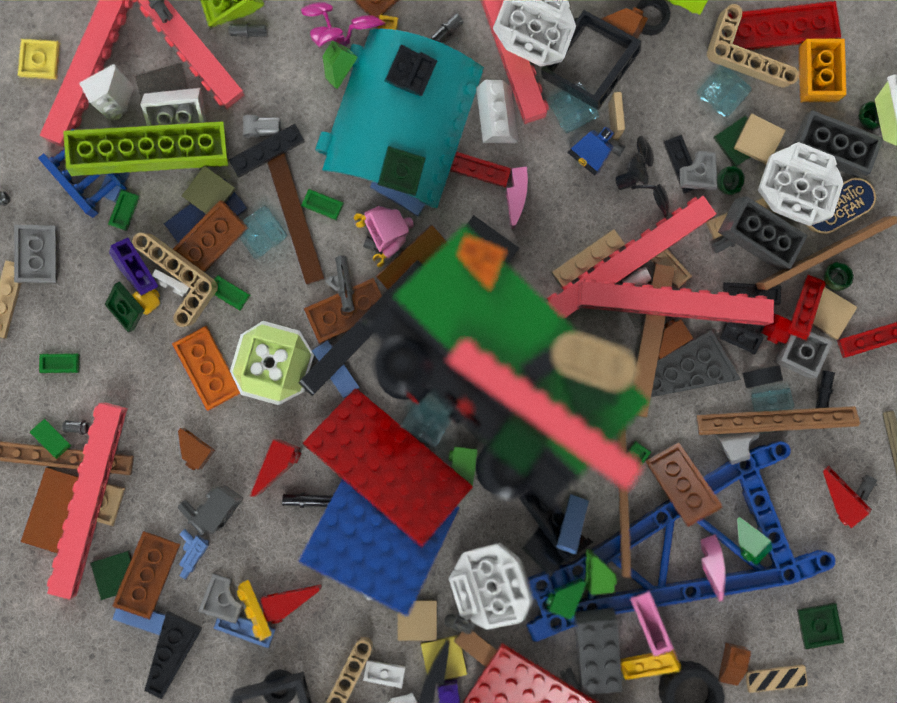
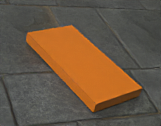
[172,326,241,411]

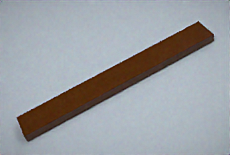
[267,153,325,285]

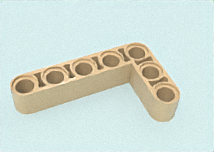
[707,4,799,87]
[133,233,218,327]
[326,637,373,703]

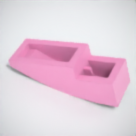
[506,167,528,229]
[701,535,725,602]

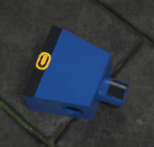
[567,126,614,176]

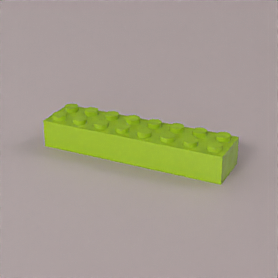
[63,122,228,176]

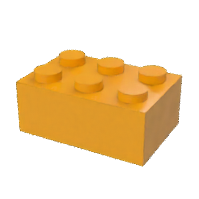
[799,39,846,102]

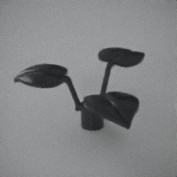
[616,135,669,218]

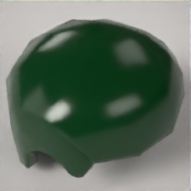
[858,101,881,130]
[717,166,745,195]
[823,262,854,291]

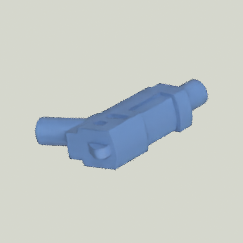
[179,529,209,579]

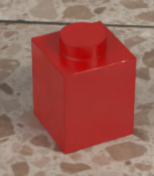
[761,313,791,344]

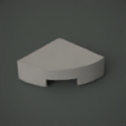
[325,276,352,293]

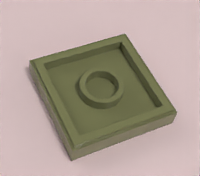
[182,166,236,214]

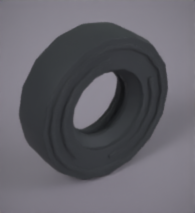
[263,669,296,703]

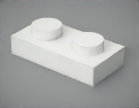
[152,269,191,297]
[363,659,406,688]

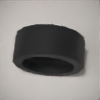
[636,0,671,36]
[743,365,783,388]

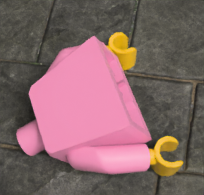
[354,206,414,267]

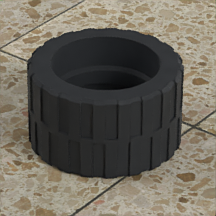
[659,661,725,703]

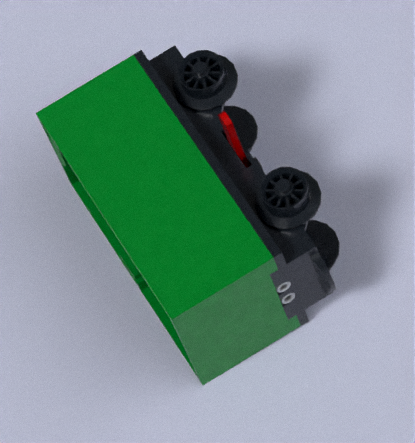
[358,224,651,513]

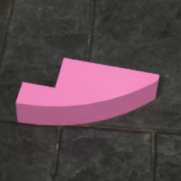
[631,592,679,661]

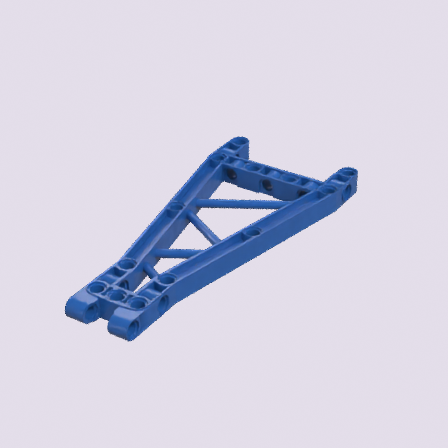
[526,441,836,642]

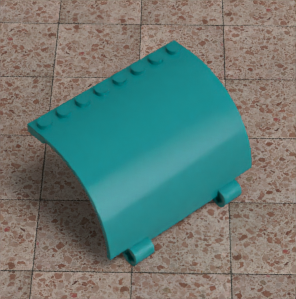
[315,29,484,208]

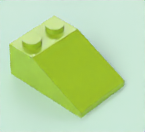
[200,0,264,28]

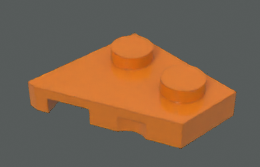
[457,235,506,290]

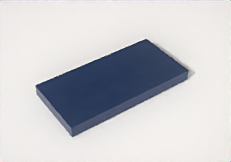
[164,178,248,243]

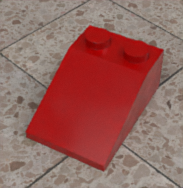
[250,439,301,497]

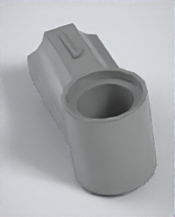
[243,115,281,138]

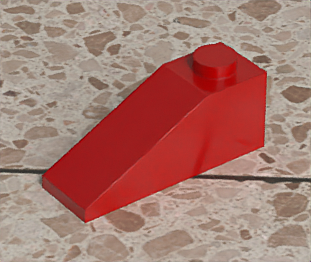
[823,465,872,528]
[261,584,322,624]

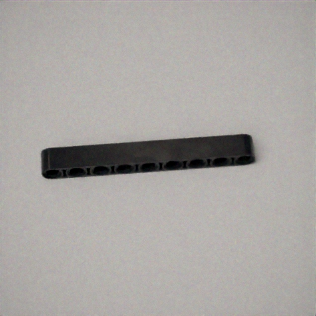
[298,260,424,396]

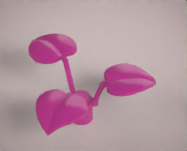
[301,2,386,47]

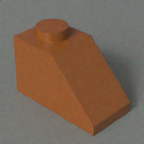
[601,7,648,39]
[658,319,693,360]
[178,428,215,470]
[718,642,751,686]

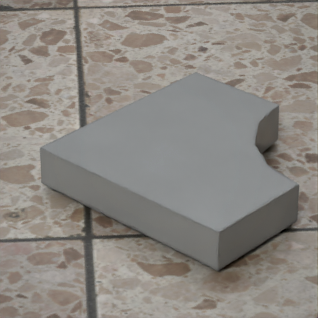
[680,151,718,191]
[715,432,760,465]
[198,574,243,624]

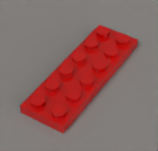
[725,1,841,50]

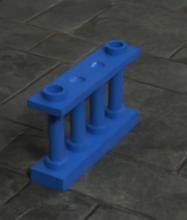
[38,128,127,218]

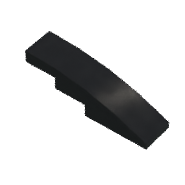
[418,640,450,703]

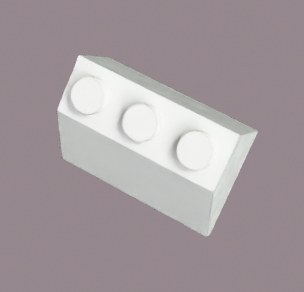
[79,64,134,120]
[476,80,519,143]
[140,88,206,126]

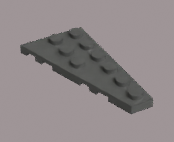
[651,330,741,397]

